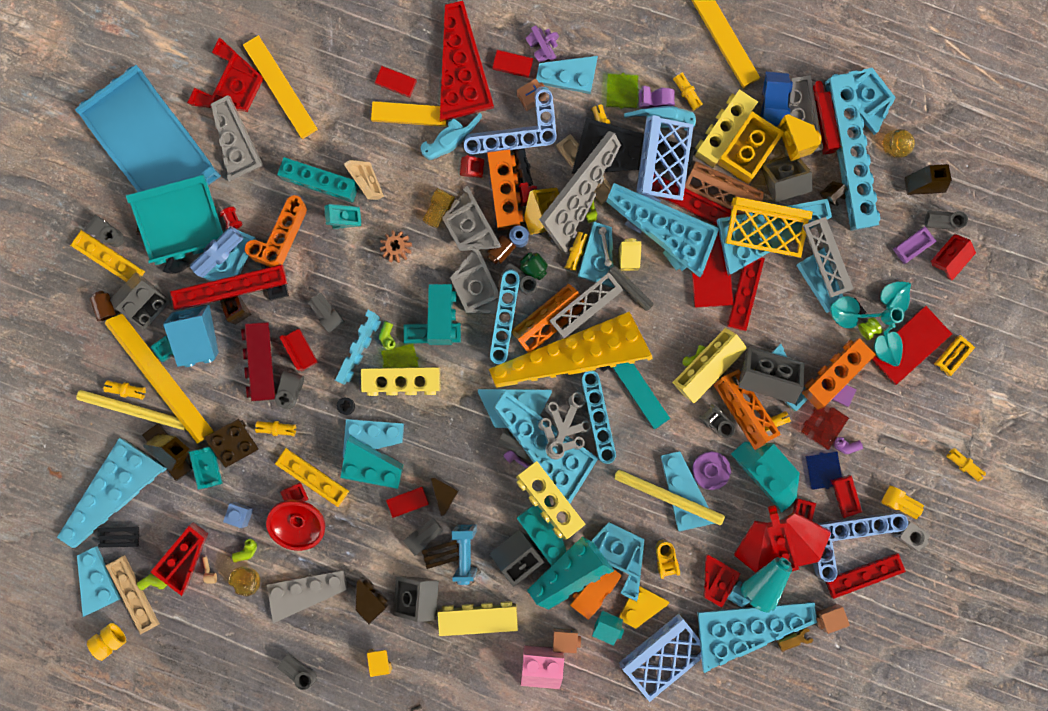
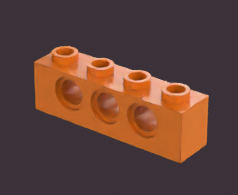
[487,149,524,231]
[801,338,876,410]

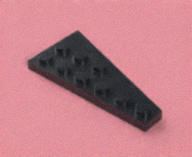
[571,118,695,174]

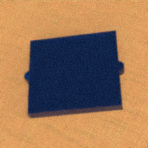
[805,451,842,490]

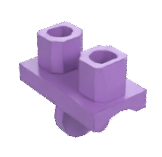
[526,25,559,63]

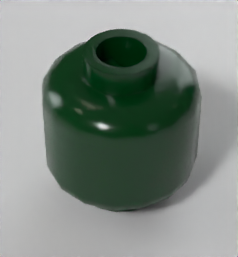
[520,252,548,280]

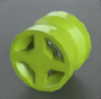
[858,317,883,341]

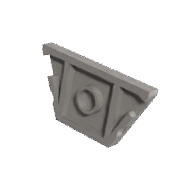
[442,186,501,251]
[450,250,508,314]

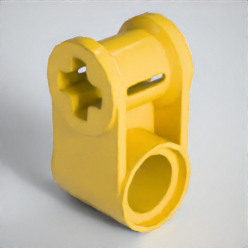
[655,539,680,579]

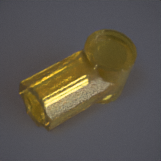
[422,188,455,229]

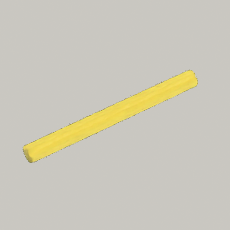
[76,390,186,430]
[614,470,725,525]

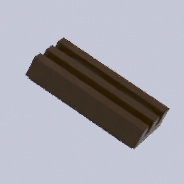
[422,540,459,569]

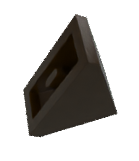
[220,295,252,325]
[431,477,459,516]

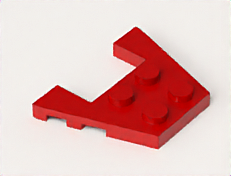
[187,38,264,112]

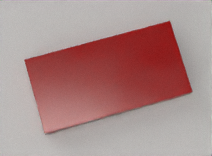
[691,231,733,308]
[871,306,952,385]

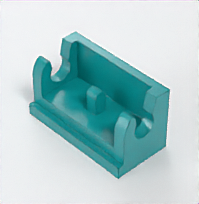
[189,447,223,490]

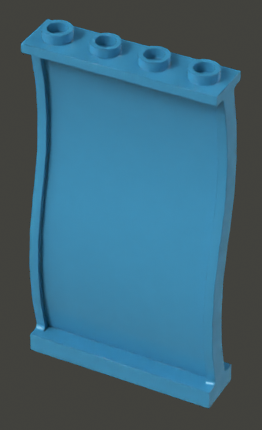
[75,65,221,192]

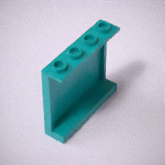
[126,175,224,265]

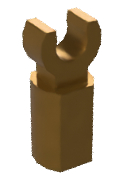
[776,628,813,652]

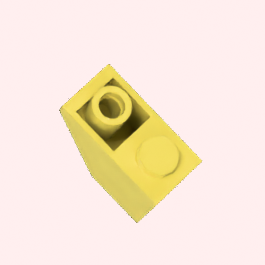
[618,238,641,271]

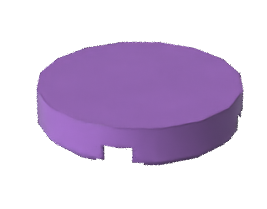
[692,451,731,490]

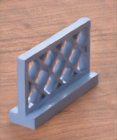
[636,115,694,201]
[619,613,702,702]

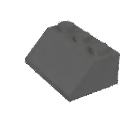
[739,346,804,404]

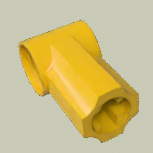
[881,485,924,519]

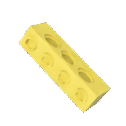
[695,89,758,168]
[361,367,441,396]
[516,461,586,539]

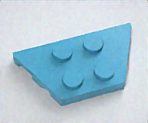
[832,68,896,135]
[478,389,552,428]

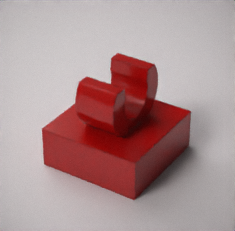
[517,183,537,207]

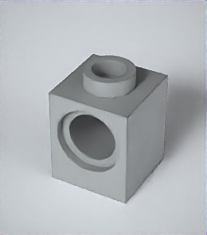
[894,521,930,551]

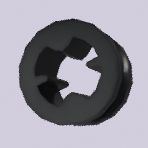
[336,397,355,415]

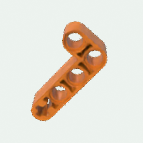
[245,195,307,267]

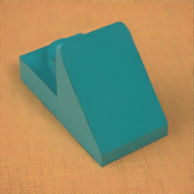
[324,204,362,229]

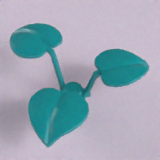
[830,282,911,366]

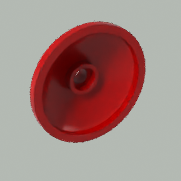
[266,500,325,551]

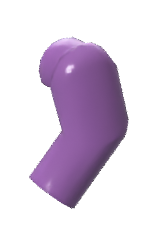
[834,437,863,455]

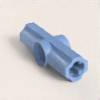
[190,226,243,278]

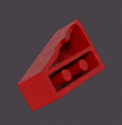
[151,522,208,596]

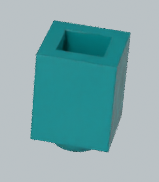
[592,611,624,646]

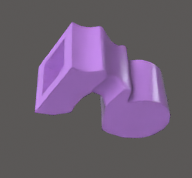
[639,86,675,109]

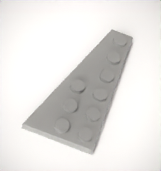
[539,131,621,254]

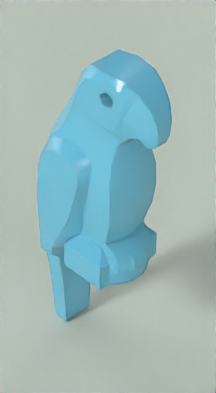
[624,106,696,131]
[420,113,482,160]

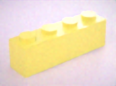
[672,328,747,403]
[438,601,518,636]

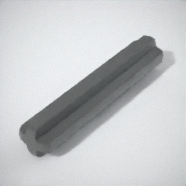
[608,266,653,311]

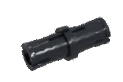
[513,148,533,186]

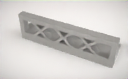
[803,217,853,298]
[550,273,623,339]

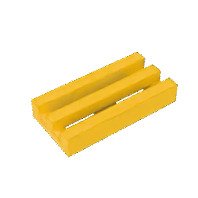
[934,335,975,377]

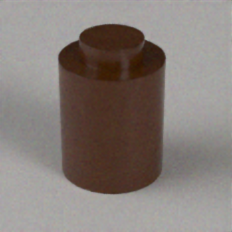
[487,235,516,265]
[90,291,116,321]

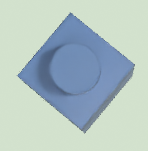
[223,502,254,528]

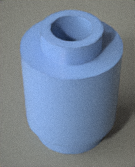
[509,226,529,248]

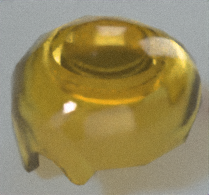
[883,129,915,158]
[228,566,260,597]

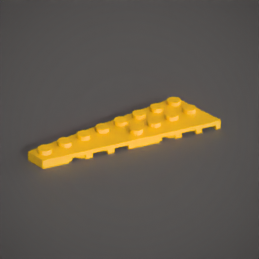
[489,311,652,388]

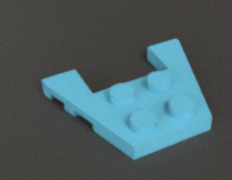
[591,522,645,602]

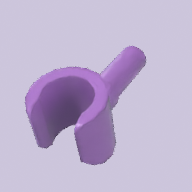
[503,450,530,468]

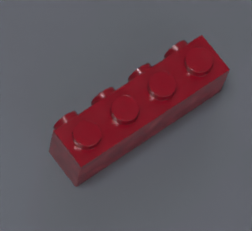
[241,322,275,402]

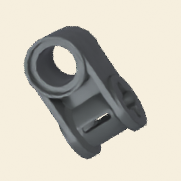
[84,215,124,247]
[275,371,304,409]
[698,403,736,439]

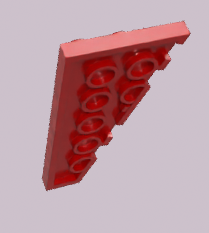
[440,0,494,122]

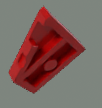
[704,554,741,608]

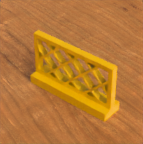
[725,197,813,258]

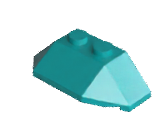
[730,442,800,512]

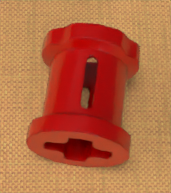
[219,206,243,230]

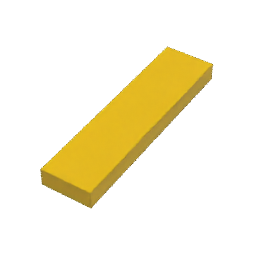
[371,101,447,127]
[70,230,145,282]
[275,448,349,507]

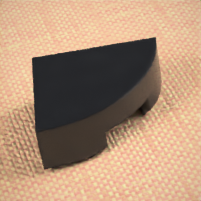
[162,257,190,274]

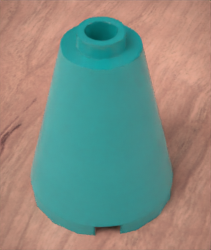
[741,557,792,613]

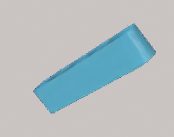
[490,269,520,364]
[581,371,616,464]

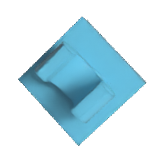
[727,581,751,608]

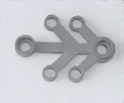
[538,392,591,460]

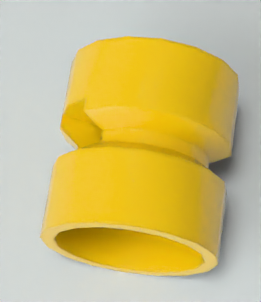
[87,623,126,661]

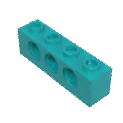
[277,157,359,203]

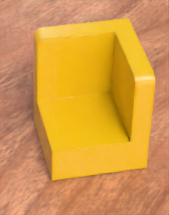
[367,649,392,677]

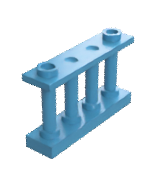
[452,524,477,585]

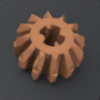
[380,231,412,263]

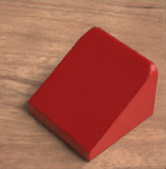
[460,155,484,178]
[280,482,309,502]

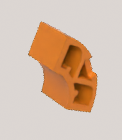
[570,570,622,620]

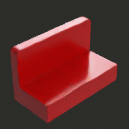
[930,234,976,280]
[279,329,318,371]

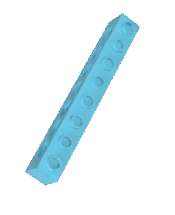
[825,73,880,231]

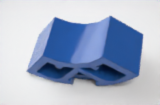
[761,72,793,126]

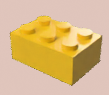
[717,111,784,184]

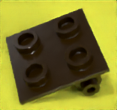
[204,419,259,468]

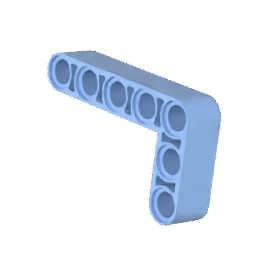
[464,87,557,154]
[813,512,908,582]

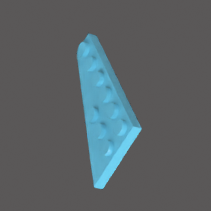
[716,199,832,276]
[57,438,167,548]
[697,602,817,673]

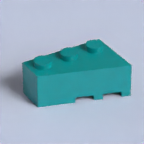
[340,435,404,489]
[517,496,567,566]

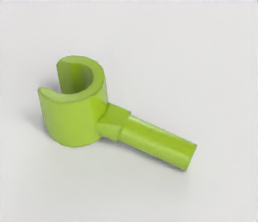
[586,200,597,223]

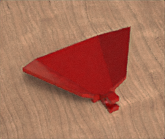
[734,505,831,573]

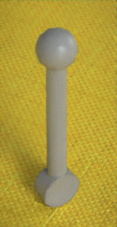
[598,227,612,267]

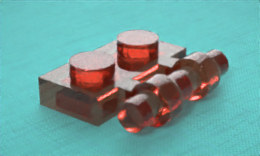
[801,405,849,450]

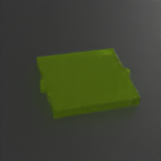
[606,73,639,109]
[381,344,419,379]

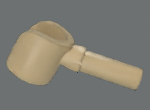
[202,557,217,584]

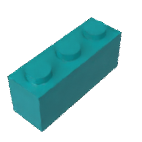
[427,284,456,345]

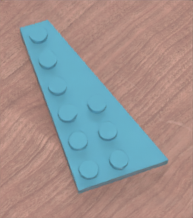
[606,183,719,277]
[493,391,599,503]

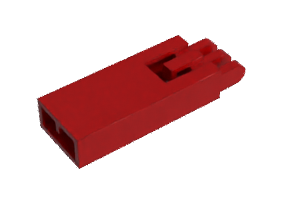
[813,81,841,155]

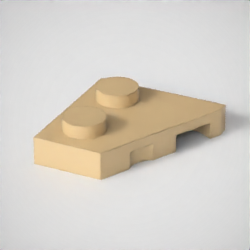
[344,160,384,200]

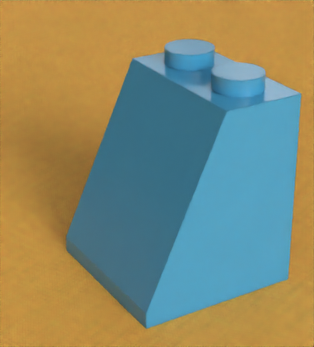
[163,304,219,367]

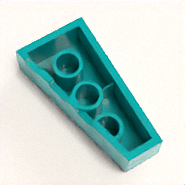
[527,537,614,610]

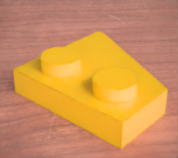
[618,586,669,629]

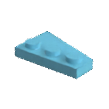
[577,222,615,288]
[77,546,121,617]

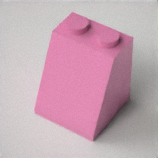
[521,646,564,689]

